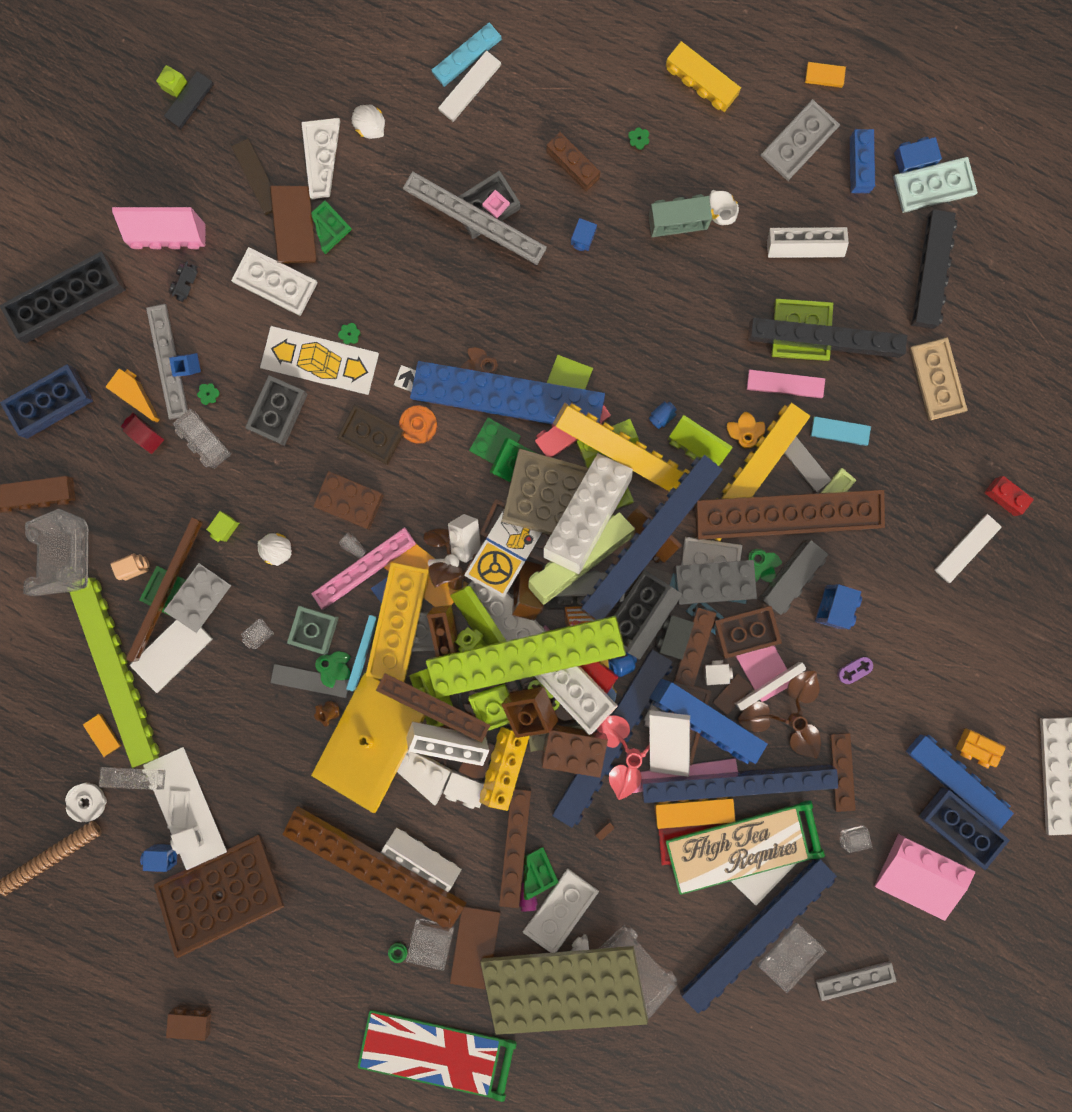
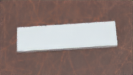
[438,51,501,122]
[935,514,1001,583]
[735,662,806,710]

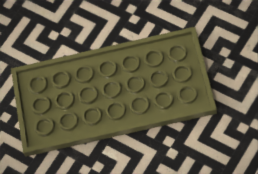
[481,946,648,1035]

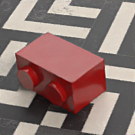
[984,476,1034,516]

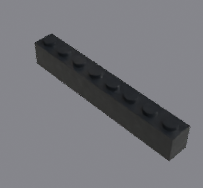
[748,317,907,358]

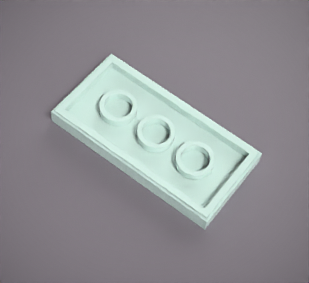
[893,157,977,213]

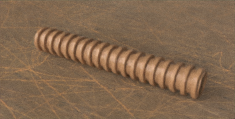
[0,821,101,896]

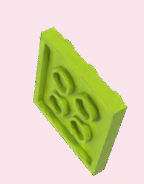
[771,299,833,361]

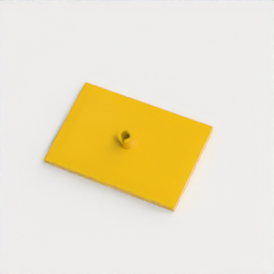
[311,673,426,813]

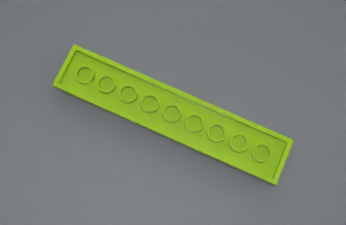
[426,616,626,698]

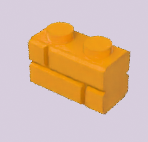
[956,728,1005,769]

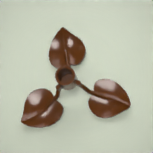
[423,528,477,590]
[738,671,821,759]

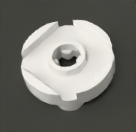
[65,782,107,822]

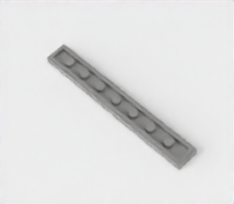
[403,171,547,265]

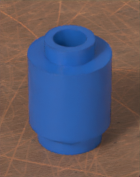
[648,401,677,429]

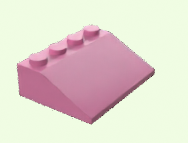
[112,207,205,249]
[874,834,975,921]

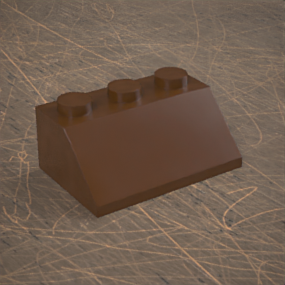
[626,505,682,563]

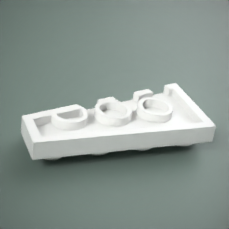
[397,751,452,805]

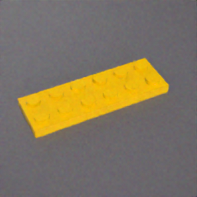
[366,562,429,683]

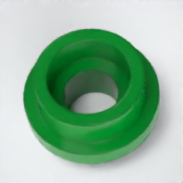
[388,943,408,963]

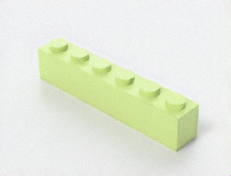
[529,512,635,605]

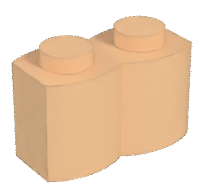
[111,554,150,581]

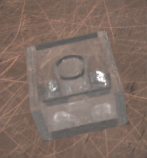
[406,918,454,971]

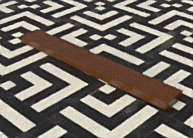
[126,517,203,662]

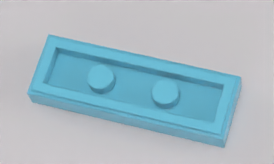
[810,417,871,446]

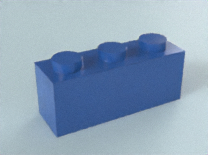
[850,129,875,193]

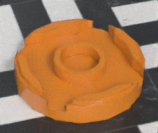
[399,405,437,444]

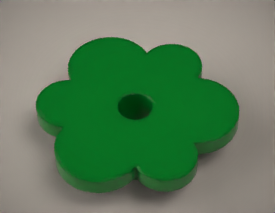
[628,127,649,150]
[338,323,360,344]
[197,384,220,405]

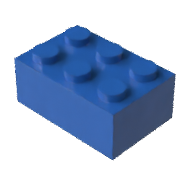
[815,584,862,629]

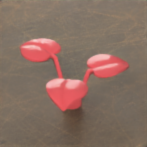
[597,715,650,800]

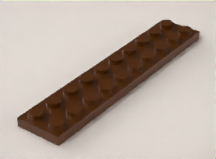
[695,489,885,540]
[282,806,467,930]

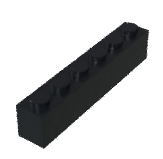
[911,209,957,329]

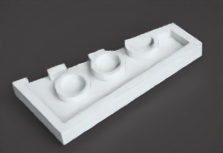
[302,118,340,199]

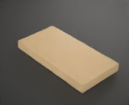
[909,337,968,421]

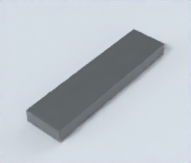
[271,664,349,698]

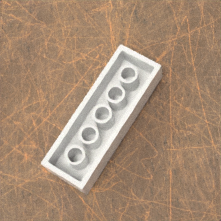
[544,453,633,574]

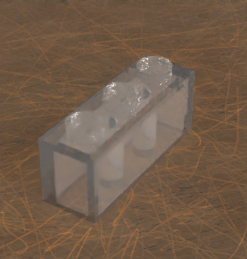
[173,409,231,469]
[99,767,166,790]

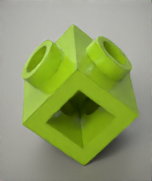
[455,627,487,652]

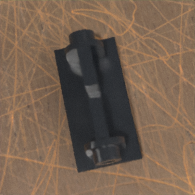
[168,261,198,302]

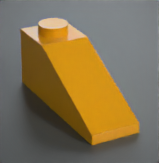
[106,369,160,423]

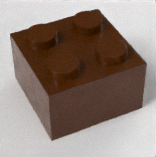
[501,687,558,738]

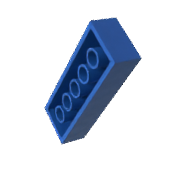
[649,679,768,764]

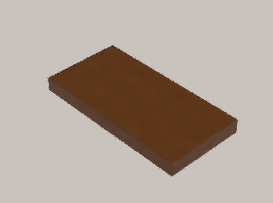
[270,186,316,263]
[450,906,500,990]

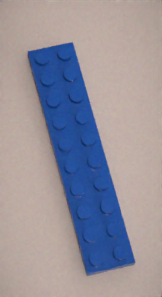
[410,361,605,424]

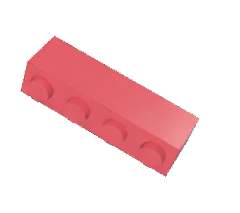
[535,405,611,458]

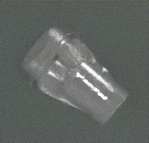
[339,532,367,559]

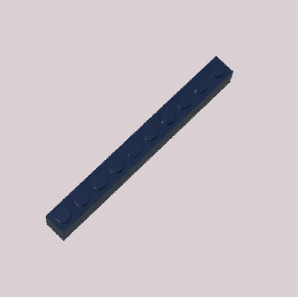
[580,455,723,620]
[552,649,673,828]
[641,764,838,803]
[680,859,837,1013]

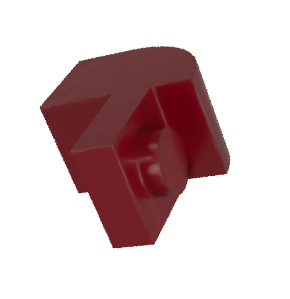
[120,412,164,454]

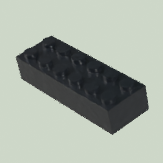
[0,251,126,344]

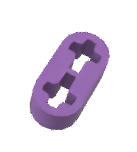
[837,657,873,684]

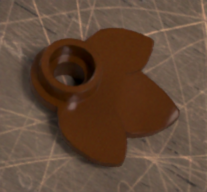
[460,347,498,374]

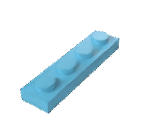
[432,22,502,87]

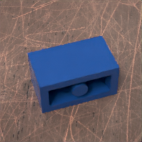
[894,137,942,173]
[140,844,177,872]

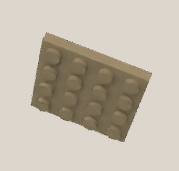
[501,449,589,535]

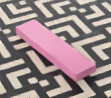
[746,370,825,398]

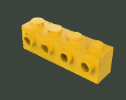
[479,727,529,811]

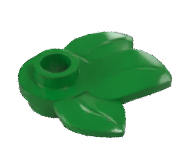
[748,549,782,583]
[315,651,351,688]

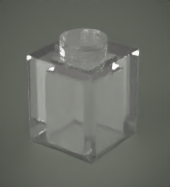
[241,619,274,649]
[840,826,872,853]

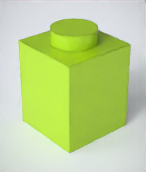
[156,65,188,98]
[206,511,240,542]

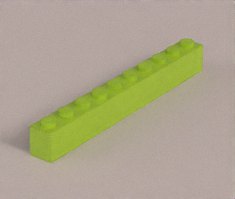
[68,578,160,768]

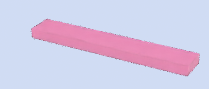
[311,527,416,610]
[633,758,738,793]

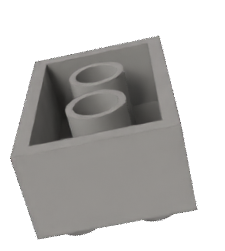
[164,563,231,633]

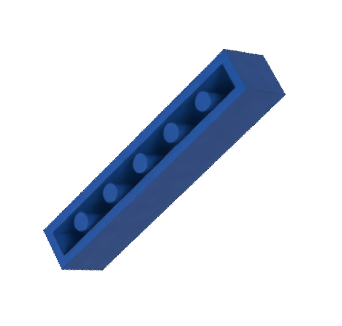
[905,734,1014,831]

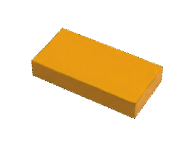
[805,62,846,88]
[83,714,122,757]

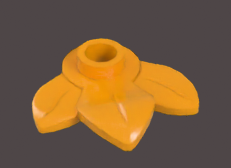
[727,412,765,448]

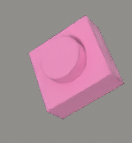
[482,190,510,219]

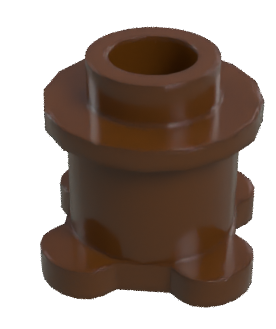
[314,701,339,727]

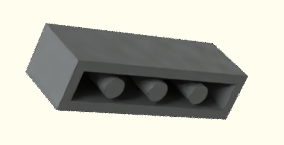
[758,539,828,615]

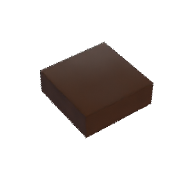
[595,819,614,840]

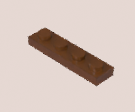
[830,733,856,812]

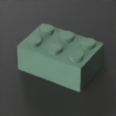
[648,194,712,237]

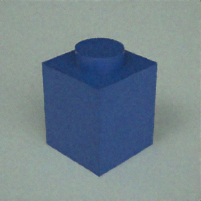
[571,218,597,251]
[169,353,201,377]

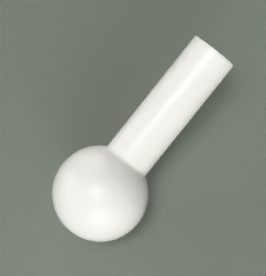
[428,554,459,567]

